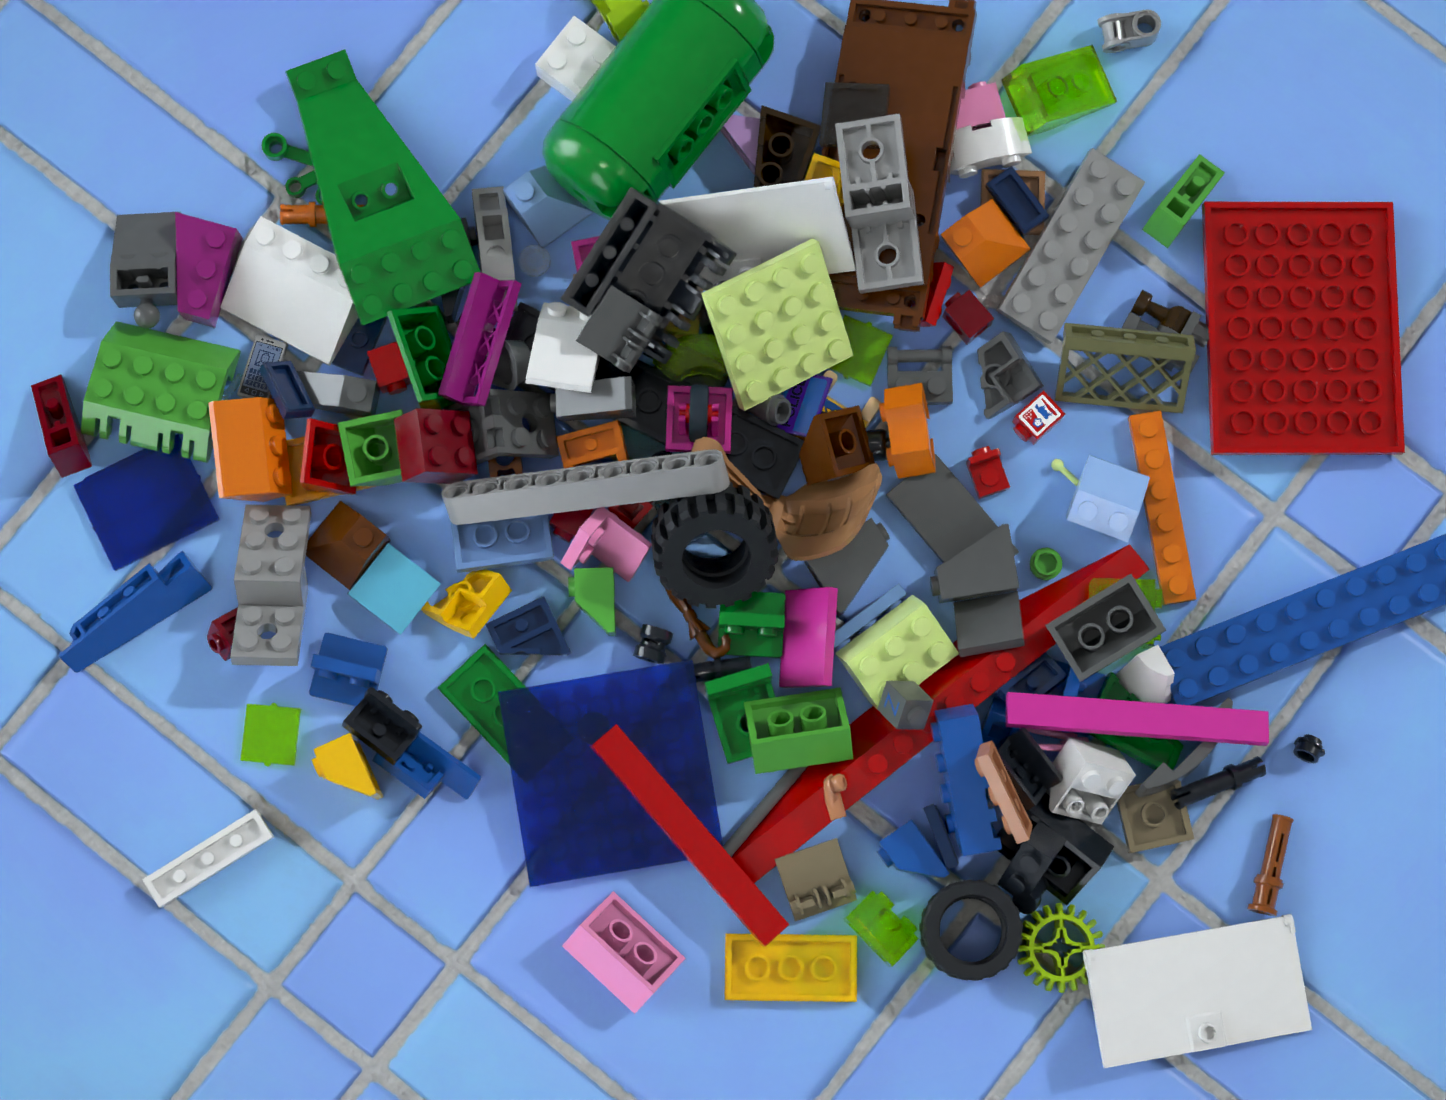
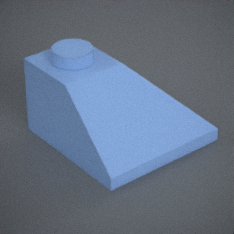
[503,165,593,249]

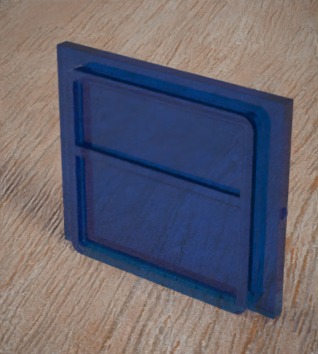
[73,434,220,571]

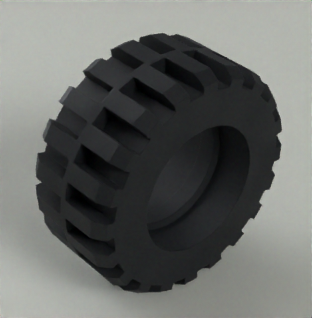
[651,482,779,609]

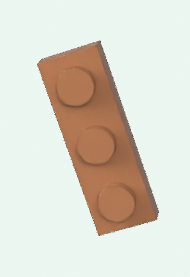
[975,740,1033,844]

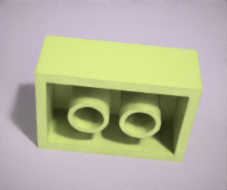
[835,595,959,709]

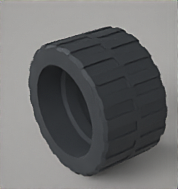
[919,879,1023,981]

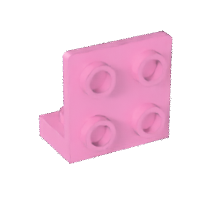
[560,507,652,582]

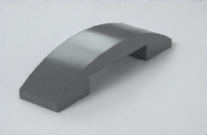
[1134,697,1233,797]

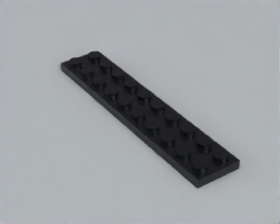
[505,302,804,500]

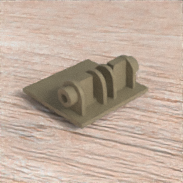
[774,838,857,921]

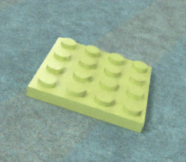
[701,239,854,411]

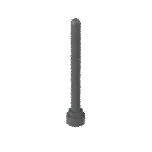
[723,766,808,856]

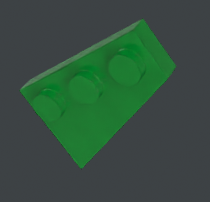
[1088,672,1184,770]

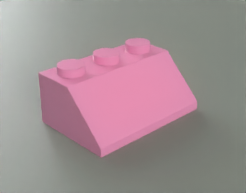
[562,891,686,1014]

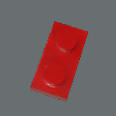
[912,262,954,327]

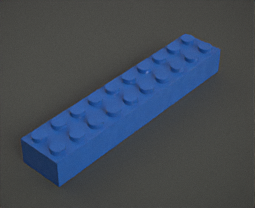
[1160,534,1446,706]

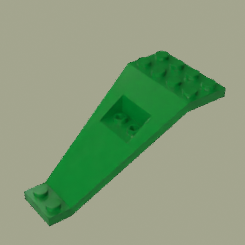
[285,49,480,325]

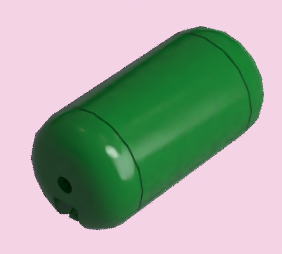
[542,0,774,220]

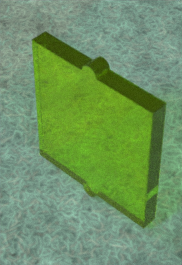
[828,315,893,387]
[240,703,301,767]

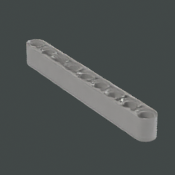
[441,449,730,525]

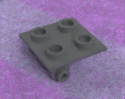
[576,285,664,373]

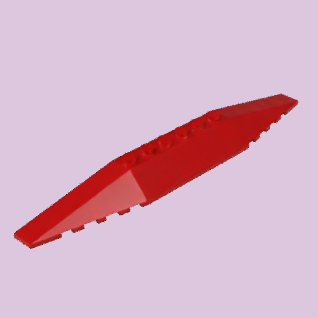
[732,544,1150,883]

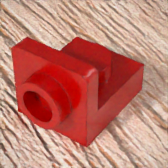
[966,446,1010,499]

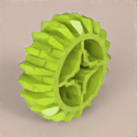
[1017,903,1105,993]

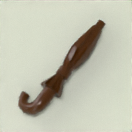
[665,589,731,659]

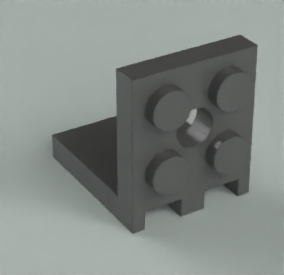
[444,389,559,465]

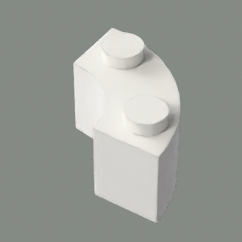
[950,117,1032,178]

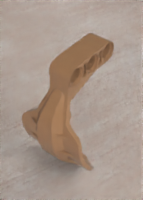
[691,437,882,561]

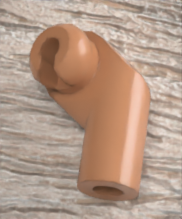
[823,774,847,820]

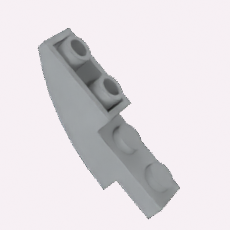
[472,186,518,312]

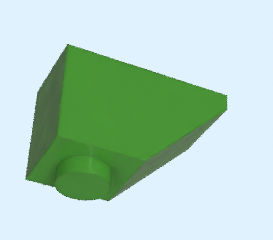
[568,567,616,636]

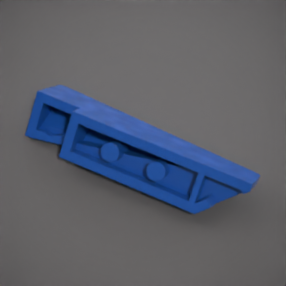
[59,550,212,673]

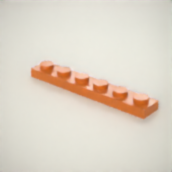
[1128,411,1196,606]

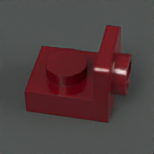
[207,607,238,661]

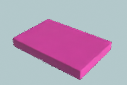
[779,587,838,688]

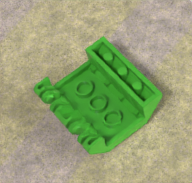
[81,321,241,463]

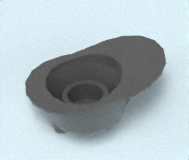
[483,340,531,391]

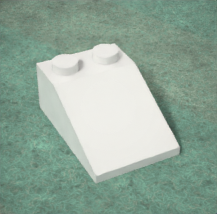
[525,302,601,393]

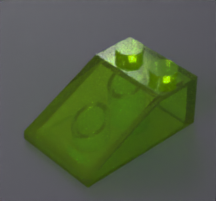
[1001,45,1117,137]

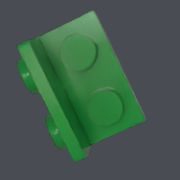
[718,591,785,658]

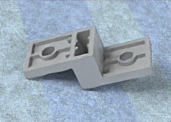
[835,114,924,294]
[230,505,311,666]

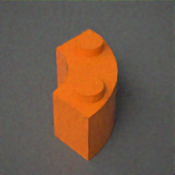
[879,383,936,479]

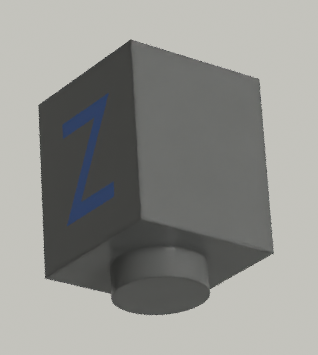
[878,681,934,729]

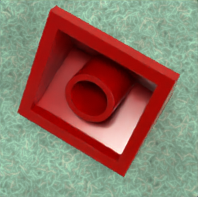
[300,418,357,495]

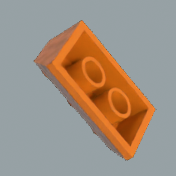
[208,397,293,502]

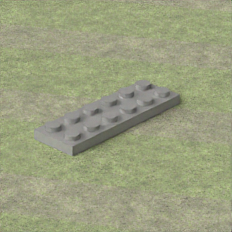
[996,148,1145,344]

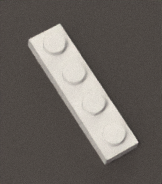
[142,809,274,908]

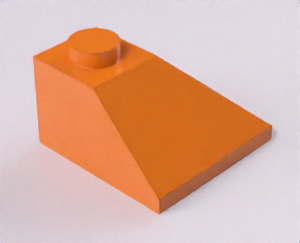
[940,199,1031,288]

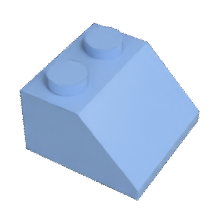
[1066,455,1150,542]

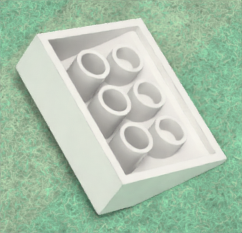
[220,216,358,366]

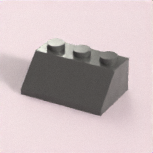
[1046,574,1166,682]

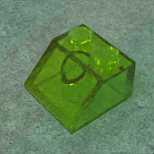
[843,891,919,967]

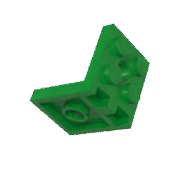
[705,663,775,764]

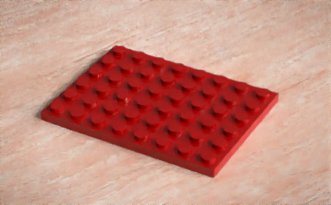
[1202,201,1405,455]

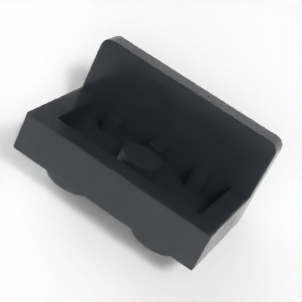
[342,686,422,766]
[996,728,1063,811]

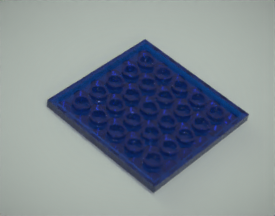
[498,660,723,887]

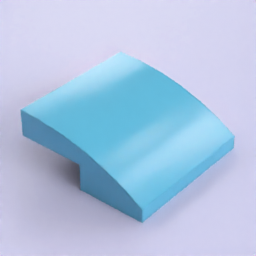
[347,543,441,635]

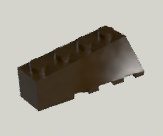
[754,105,822,188]

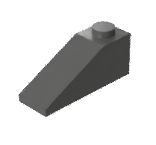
[297,371,380,417]

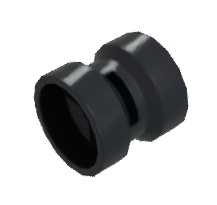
[633,624,673,665]

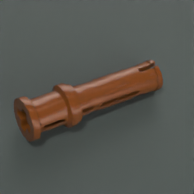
[1247,814,1294,916]

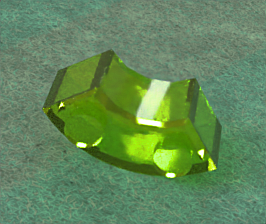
[652,334,728,384]

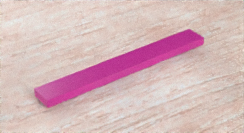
[1006,692,1269,746]

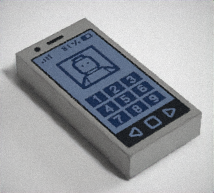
[237,334,288,398]

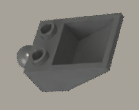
[110,212,182,329]

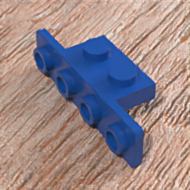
[372,732,481,799]

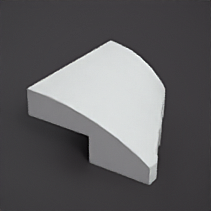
[1116,645,1175,704]

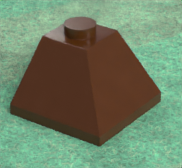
[799,405,875,486]
[306,501,391,590]

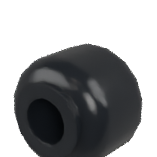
[866,429,891,461]

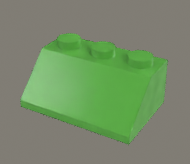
[744,687,853,774]

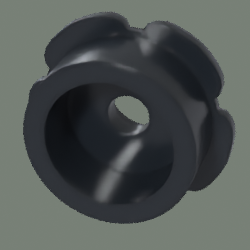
[1293,734,1325,763]

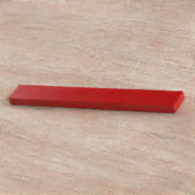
[590,724,789,947]

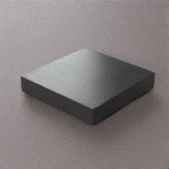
[954,591,1025,657]

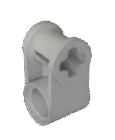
[1097,10,1161,53]

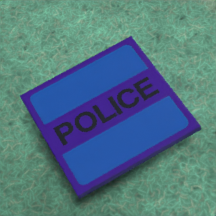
[759,375,833,438]

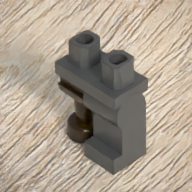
[1122,289,1209,373]

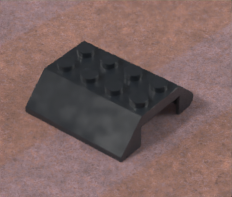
[561,187,737,364]

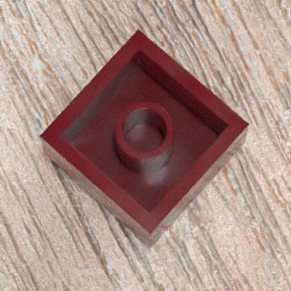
[394,408,478,484]

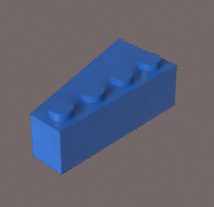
[930,704,1002,857]

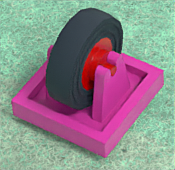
[665,384,733,454]

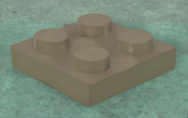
[1117,781,1194,854]

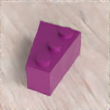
[175,212,243,328]

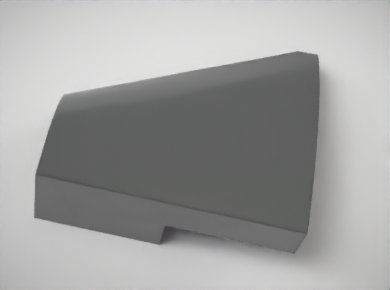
[977,331,1044,419]

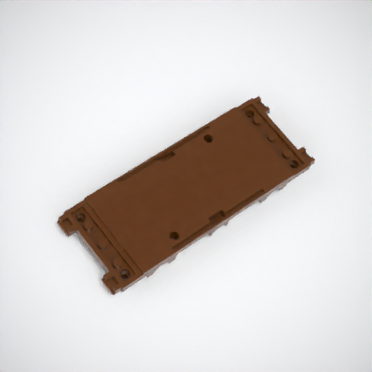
[822,0,977,332]

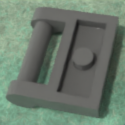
[887,346,953,405]

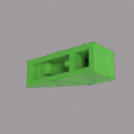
[1142,154,1225,248]

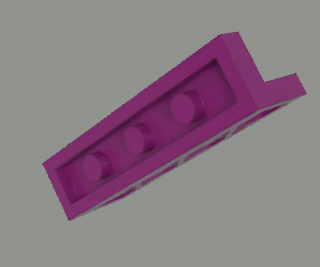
[438,272,522,406]

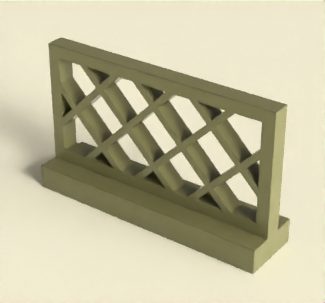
[1055,323,1196,413]

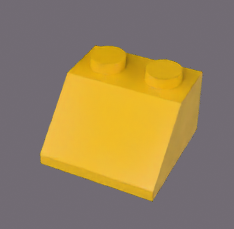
[312,733,384,800]

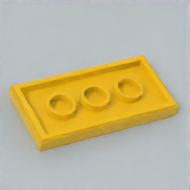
[725,933,857,1002]

